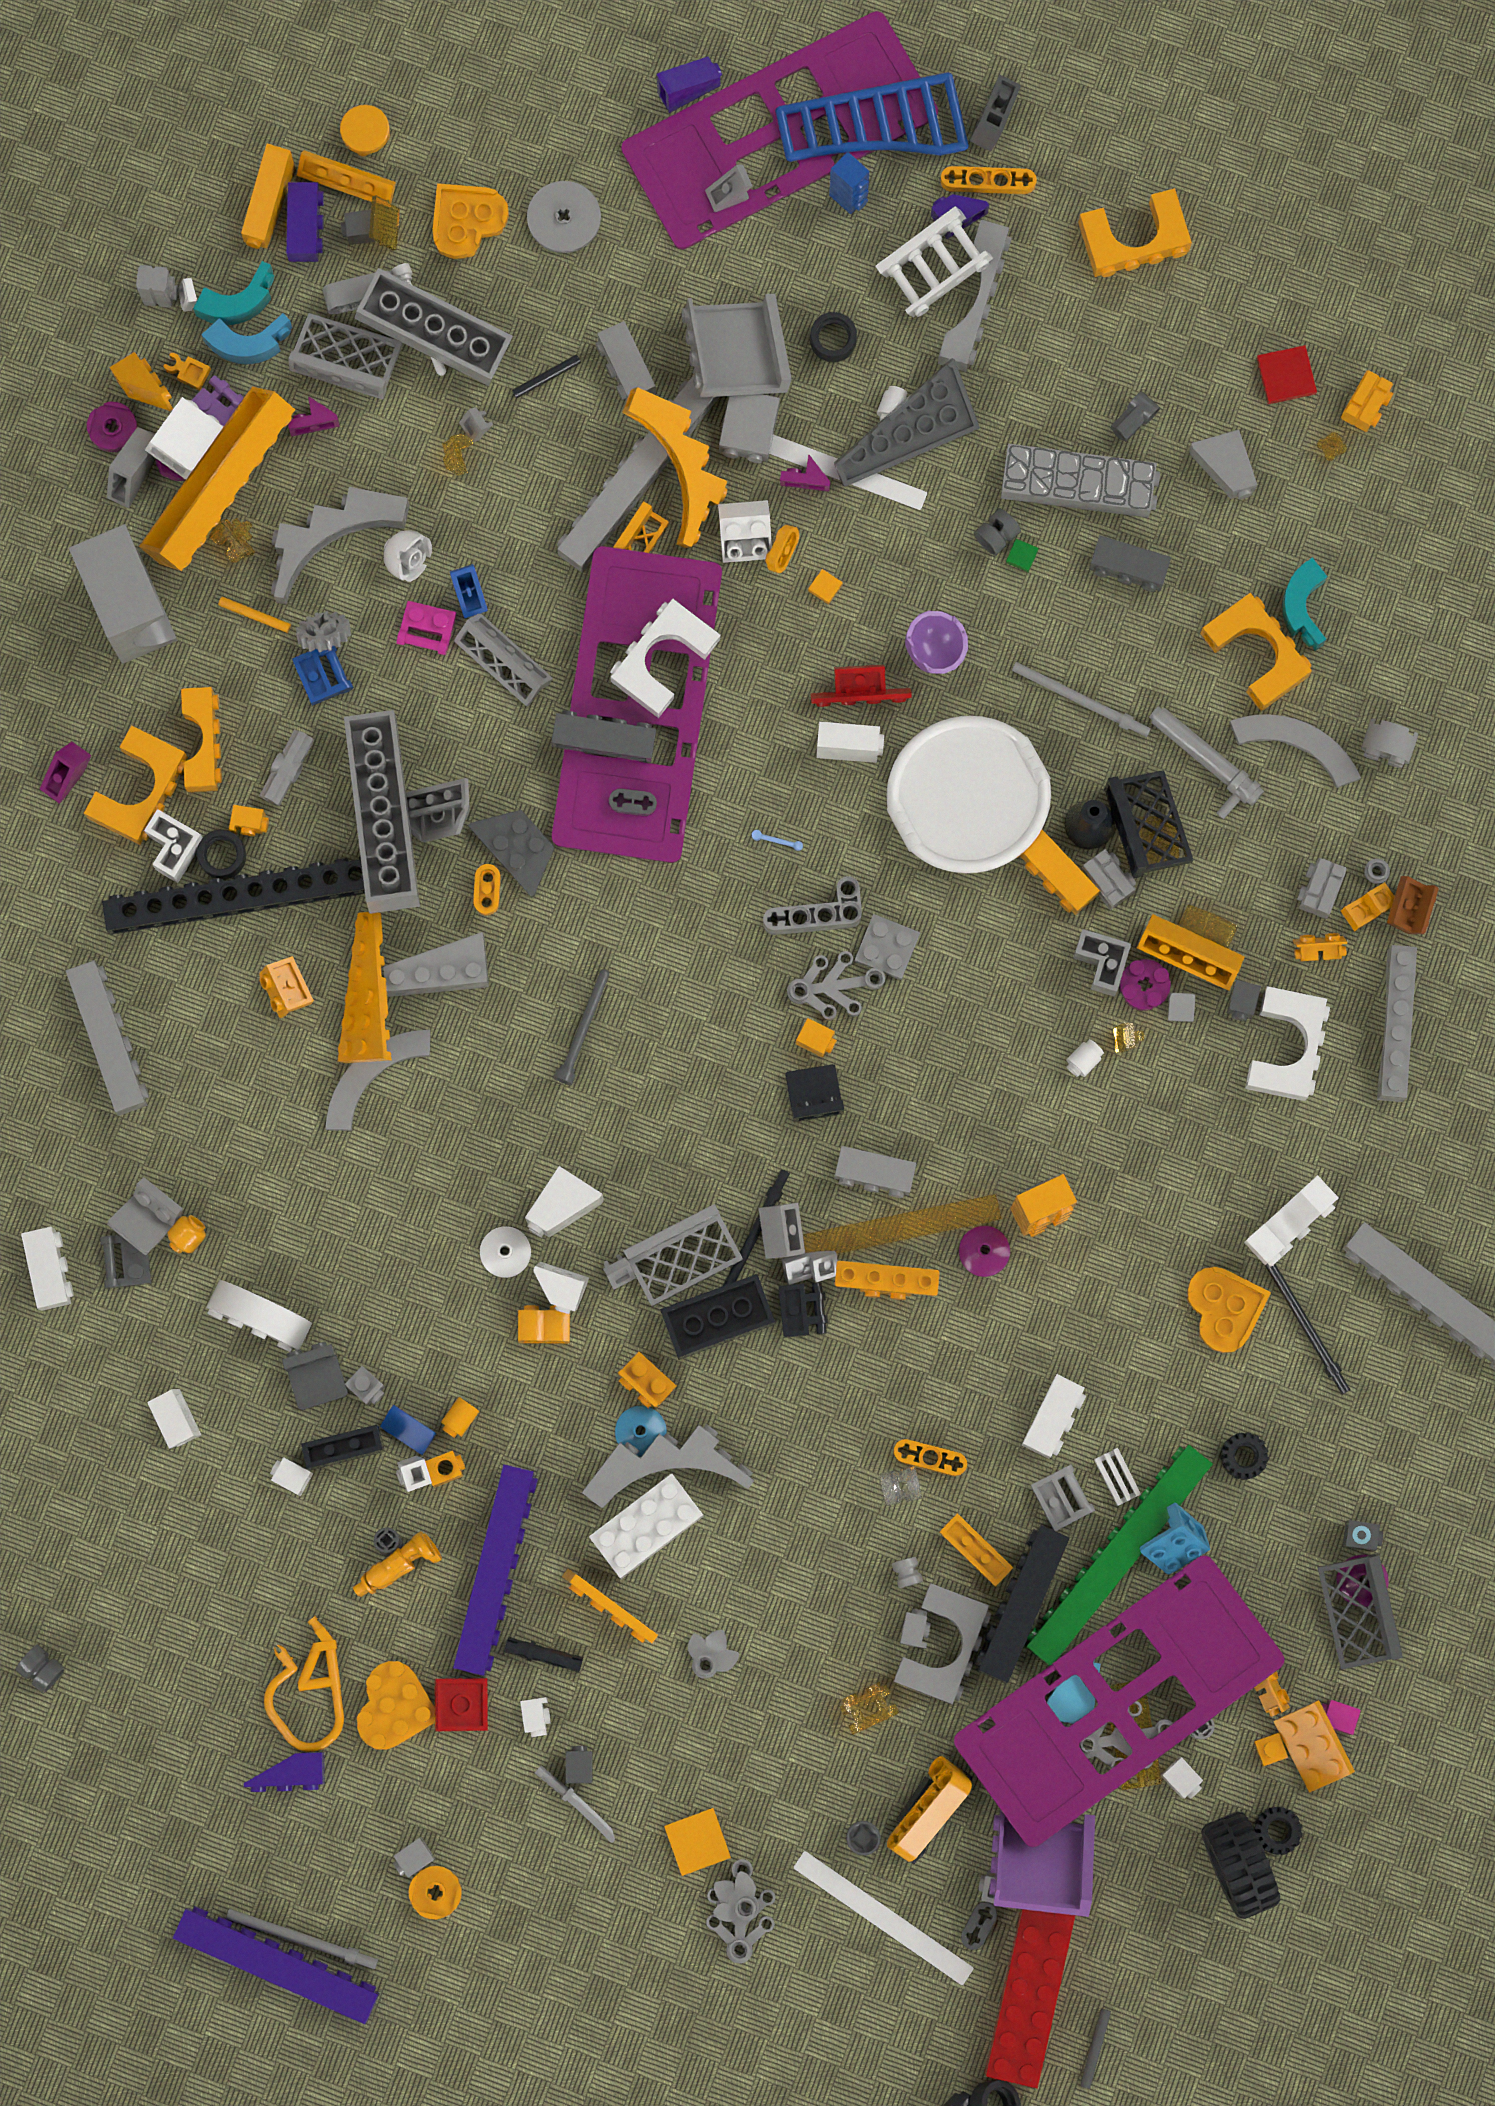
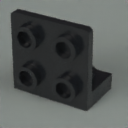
[785,1064,844,1122]

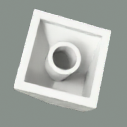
[534,1262,589,1314]

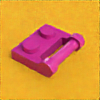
[396,601,457,655]

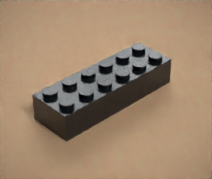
[974,1525,1070,1684]

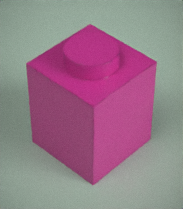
[1322,1700,1361,1735]

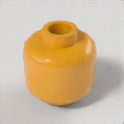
[167,1215,206,1254]

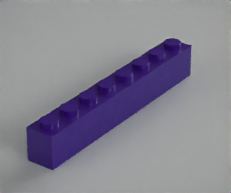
[453,1464,538,1676]
[172,1906,380,2024]

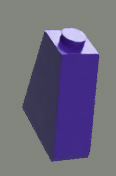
[656,56,722,113]

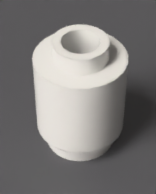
[877,386,908,421]
[1066,1039,1104,1077]

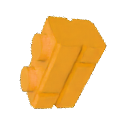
[1341,370,1394,432]

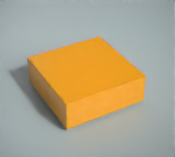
[808,569,843,605]

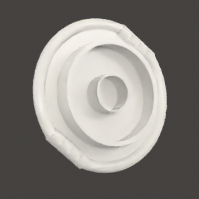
[887,716,1051,873]

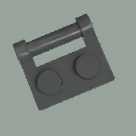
[100,1235,152,1289]

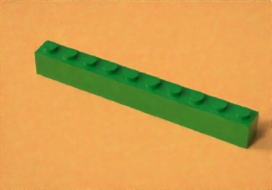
[1025,1444,1213,1666]

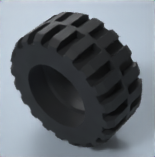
[1201,1811,1281,1919]

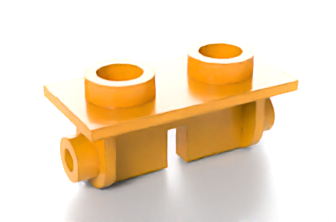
[1293,933,1347,962]
[1254,1671,1290,1717]

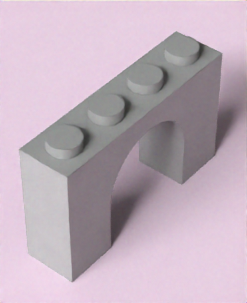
[893,1583,991,1705]

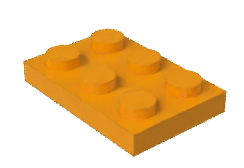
[1273,1700,1355,1793]

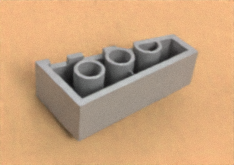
[384,932,489,997]

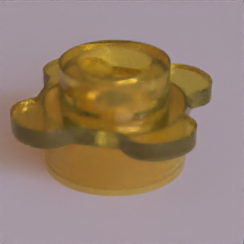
[1317,432,1347,461]

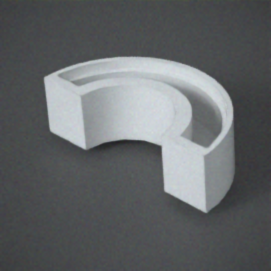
[1244,1175,1339,1267]
[206,1280,312,1352]

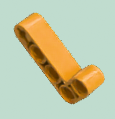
[887,1756,972,1862]

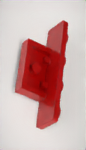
[810,665,912,707]

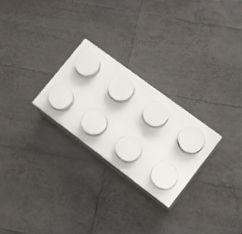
[589,1474,704,1579]

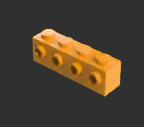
[1017,830,1100,915]
[1137,914,1245,991]

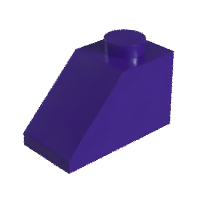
[931,194,989,239]

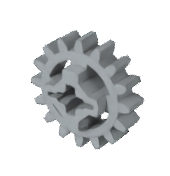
[296,611,351,652]

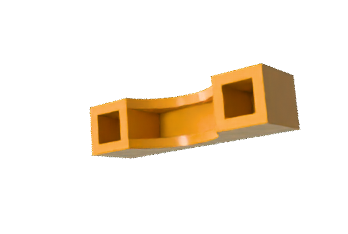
[181,687,222,792]

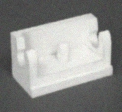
[147,1389,201,1449]

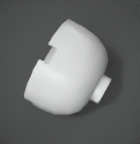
[384,530,432,582]

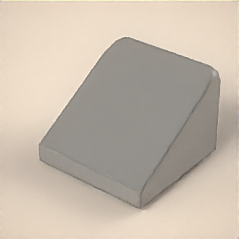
[1168,993,1195,1022]

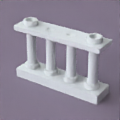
[876,206,993,317]

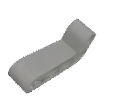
[763,876,862,935]

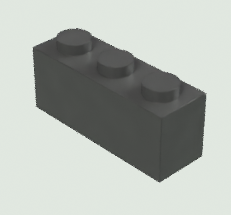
[1089,535,1171,592]

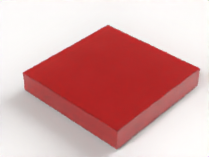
[1256,345,1317,404]
[434,1678,488,1732]

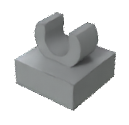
[459,407,493,443]
[603,1254,636,1290]

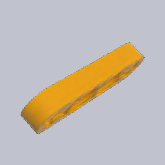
[940,166,1037,194]

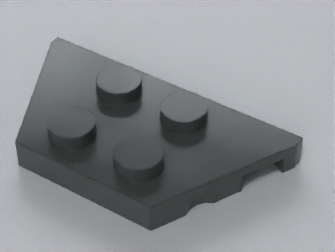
[468,810,555,898]

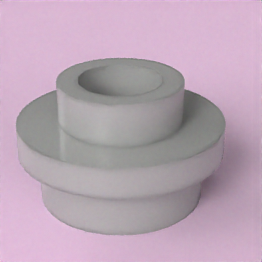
[1364,859,1390,884]

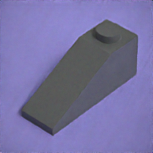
[969,74,1021,152]

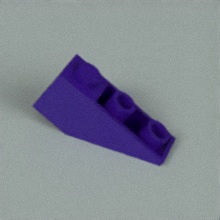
[244,1752,325,1792]

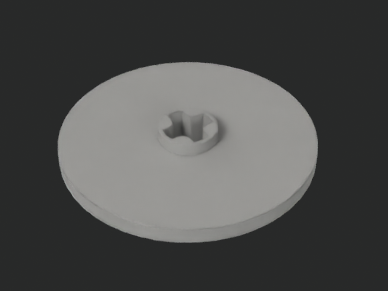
[527,181,601,253]

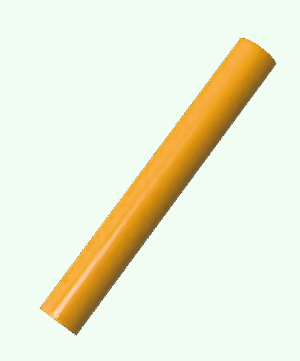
[218,597,291,633]

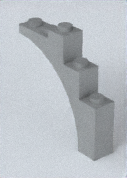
[271,487,410,605]
[582,1424,754,1508]

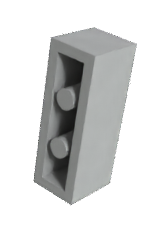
[595,321,656,400]
[834,1146,916,1198]

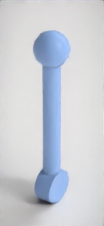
[752,830,803,851]

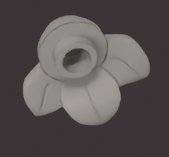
[688,1630,739,1679]
[713,1871,760,1922]

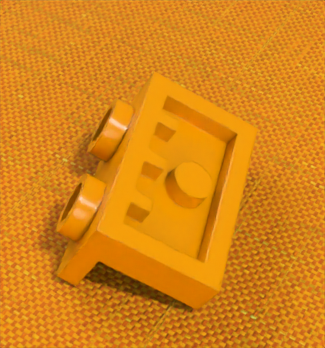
[259,956,314,1018]
[618,1351,677,1409]

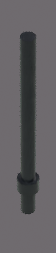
[723,1169,790,1286]
[1265,1263,1351,1395]

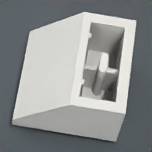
[718,500,772,563]

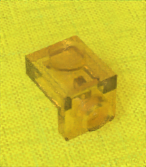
[442,434,473,476]

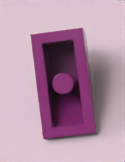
[40,741,92,804]

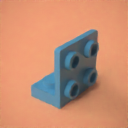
[1140,1503,1211,1575]

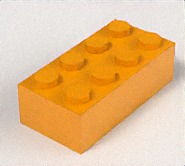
[1010,1174,1077,1237]

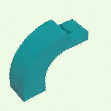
[193,261,274,325]
[1282,557,1328,651]

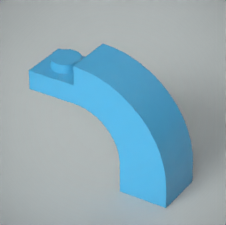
[201,313,292,364]

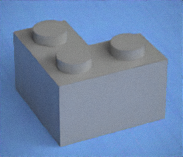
[1073,929,1131,997]

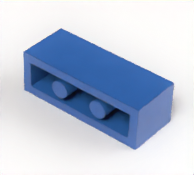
[829,152,870,215]

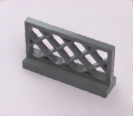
[1317,1553,1403,1670]

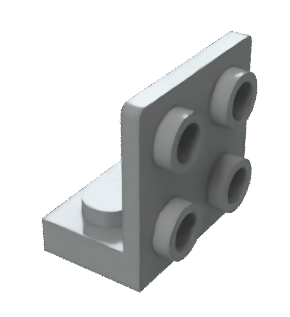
[107,1177,183,1255]

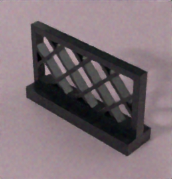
[1104,770,1194,879]

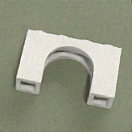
[610,599,721,718]
[1245,986,1330,1101]

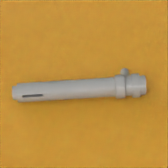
[1149,706,1264,819]

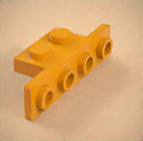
[835,1261,940,1300]

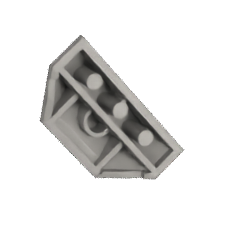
[406,778,470,842]

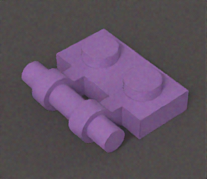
[191,376,244,427]

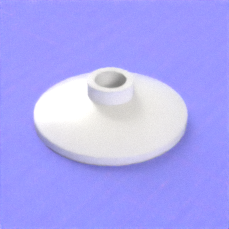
[480,1227,531,1278]

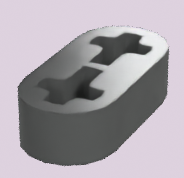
[609,789,657,816]
[961,1902,997,1950]

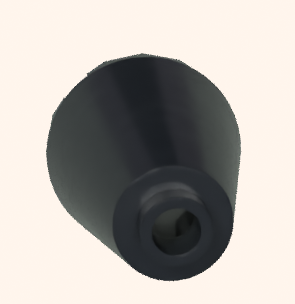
[1064,800,1115,850]

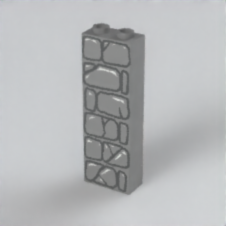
[1000,444,1160,518]

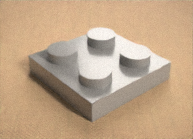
[854,914,920,980]

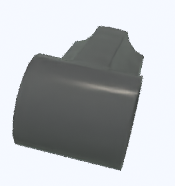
[1111,391,1160,442]

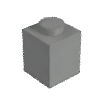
[393,1837,436,1878]

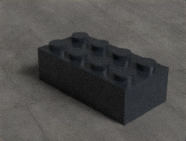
[660,1274,775,1360]

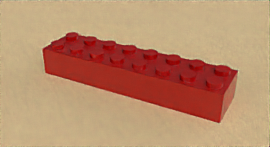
[984,1909,1076,2089]

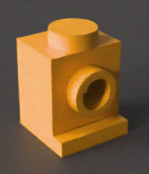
[229,805,269,837]

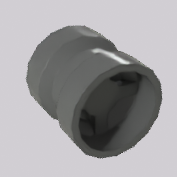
[373,1527,403,1557]

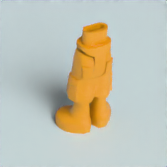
[353,1531,442,1597]

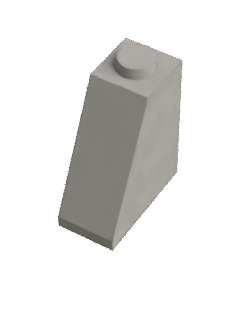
[107,427,155,508]
[1189,430,1257,499]

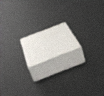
[178,278,197,312]

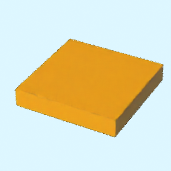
[664,1808,731,1876]

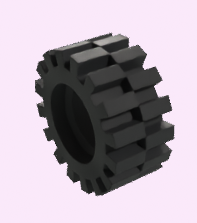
[1220,1432,1269,1480]
[1253,1807,1303,1855]

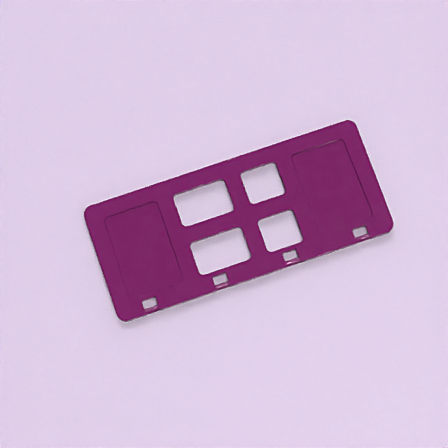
[621,11,938,250]
[552,546,722,863]
[954,1556,1285,1847]

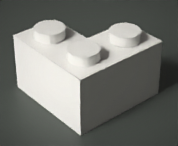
[144,809,203,883]

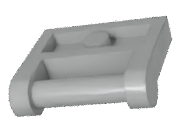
[1030,1464,1096,1531]

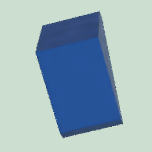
[450,564,488,618]

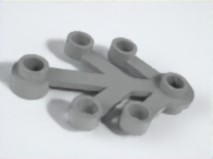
[787,951,885,1021]
[1079,1701,1173,1769]
[706,1859,775,1963]

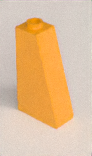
[241,143,296,249]

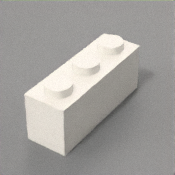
[21,1227,74,1311]
[1022,1374,1086,1459]

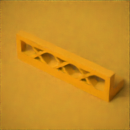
[613,501,669,553]

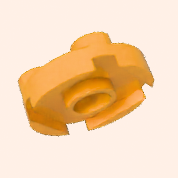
[409,1866,462,1920]

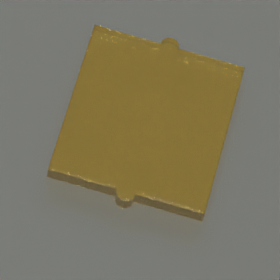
[369,195,400,251]

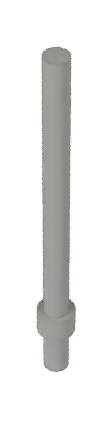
[1012,662,1151,737]
[226,1909,378,1969]

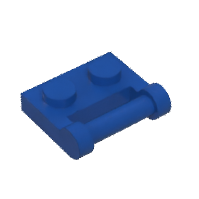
[292,646,354,706]

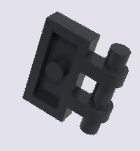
[778,1282,828,1338]

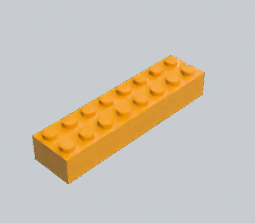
[139,386,295,571]

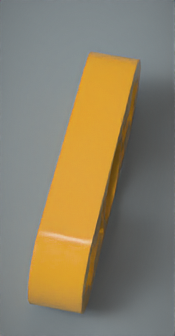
[893,1439,967,1476]

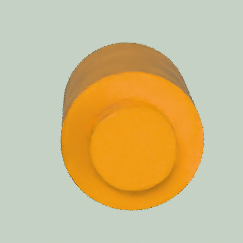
[441,1397,480,1438]

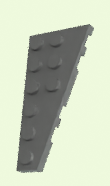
[834,358,980,487]

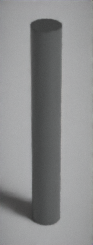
[1080,2008,1111,2089]

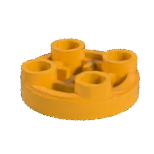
[340,105,390,156]

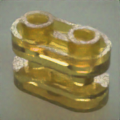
[839,1682,899,1735]

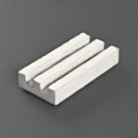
[1094,1448,1141,1506]

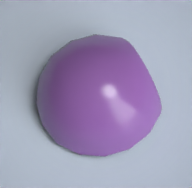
[905,610,968,674]

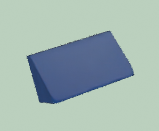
[380,1405,437,1456]

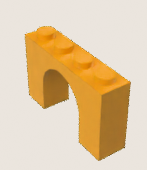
[1078,188,1192,277]
[1200,593,1312,712]
[84,725,188,845]

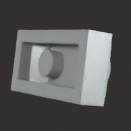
[705,165,753,212]

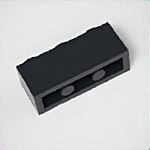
[301,1424,385,1471]

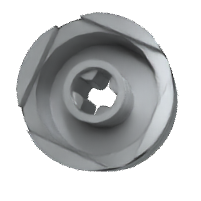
[1361,719,1419,768]

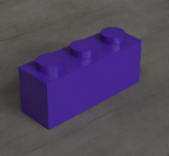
[286,182,324,262]

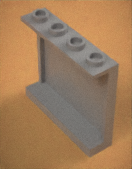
[682,294,792,398]

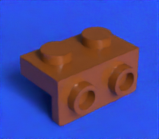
[1387,876,1439,934]

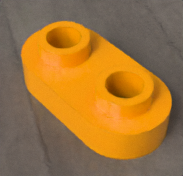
[765,525,799,573]
[473,864,501,915]

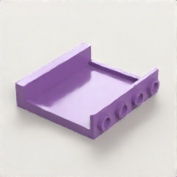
[989,1810,1095,1917]

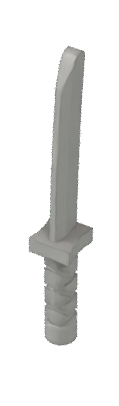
[535,1765,615,1843]

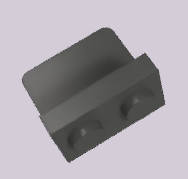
[282,1342,348,1410]

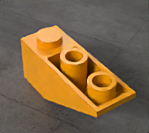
[109,352,173,411]

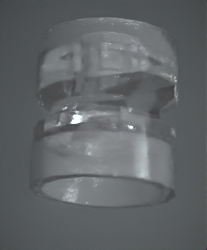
[879,1466,922,1506]

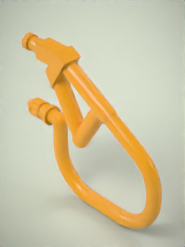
[264,1616,344,1752]

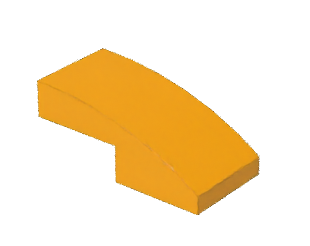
[1341,882,1395,932]

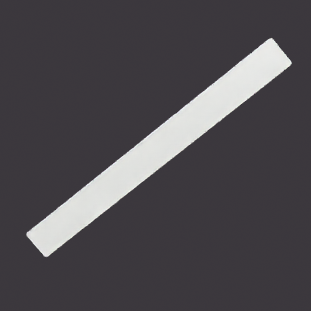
[770,435,927,510]
[794,1851,974,1985]

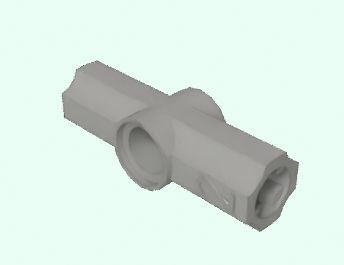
[259,729,314,806]

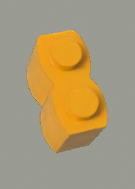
[518,1305,570,1344]

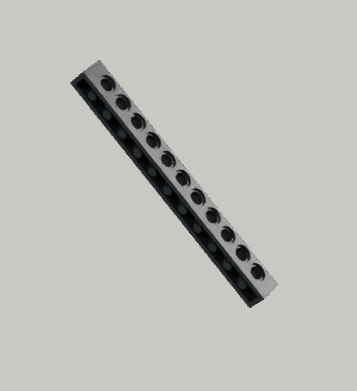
[102,856,365,935]

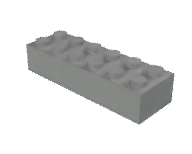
[355,268,513,386]

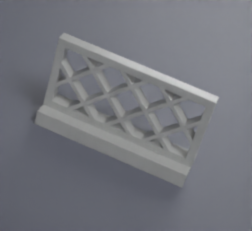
[288,313,403,399]
[623,1204,743,1307]

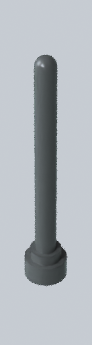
[553,969,609,1085]

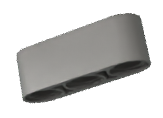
[322,271,392,314]

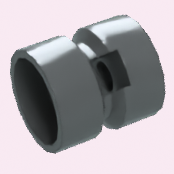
[974,508,1021,556]
[15,1644,65,1694]
[846,1820,881,1856]

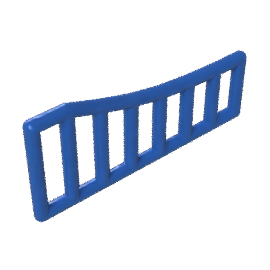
[775,72,969,162]

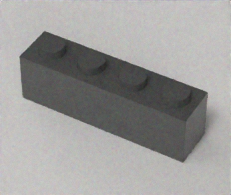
[551,711,656,763]

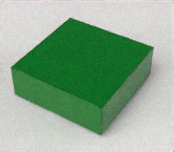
[1006,539,1039,573]

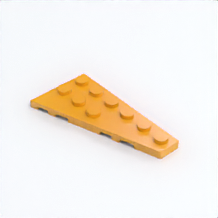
[337,912,392,1063]

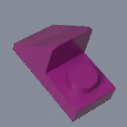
[288,397,340,437]
[780,455,830,492]

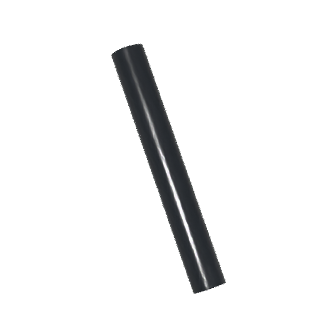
[512,354,581,399]

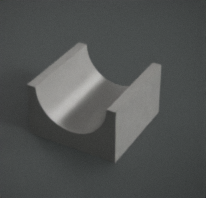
[69,524,178,664]

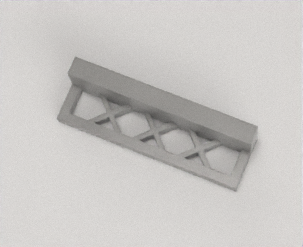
[454,613,553,706]

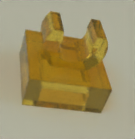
[1113,1023,1144,1052]

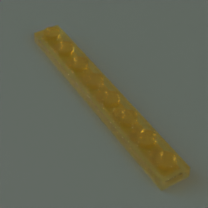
[803,1194,1002,1254]

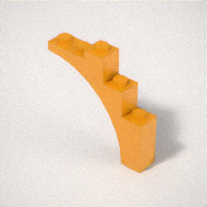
[622,387,727,548]

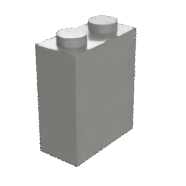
[719,394,780,463]

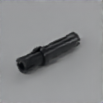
[504,1636,584,1673]

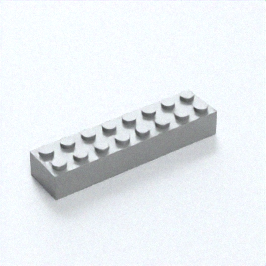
[344,710,420,914]

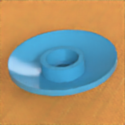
[615,1406,667,1457]

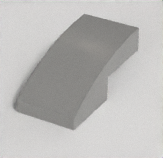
[782,1251,838,1285]

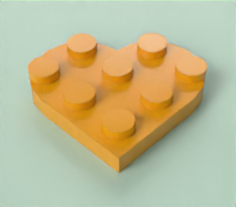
[433,183,509,259]
[1187,1267,1271,1353]
[357,1661,435,1750]

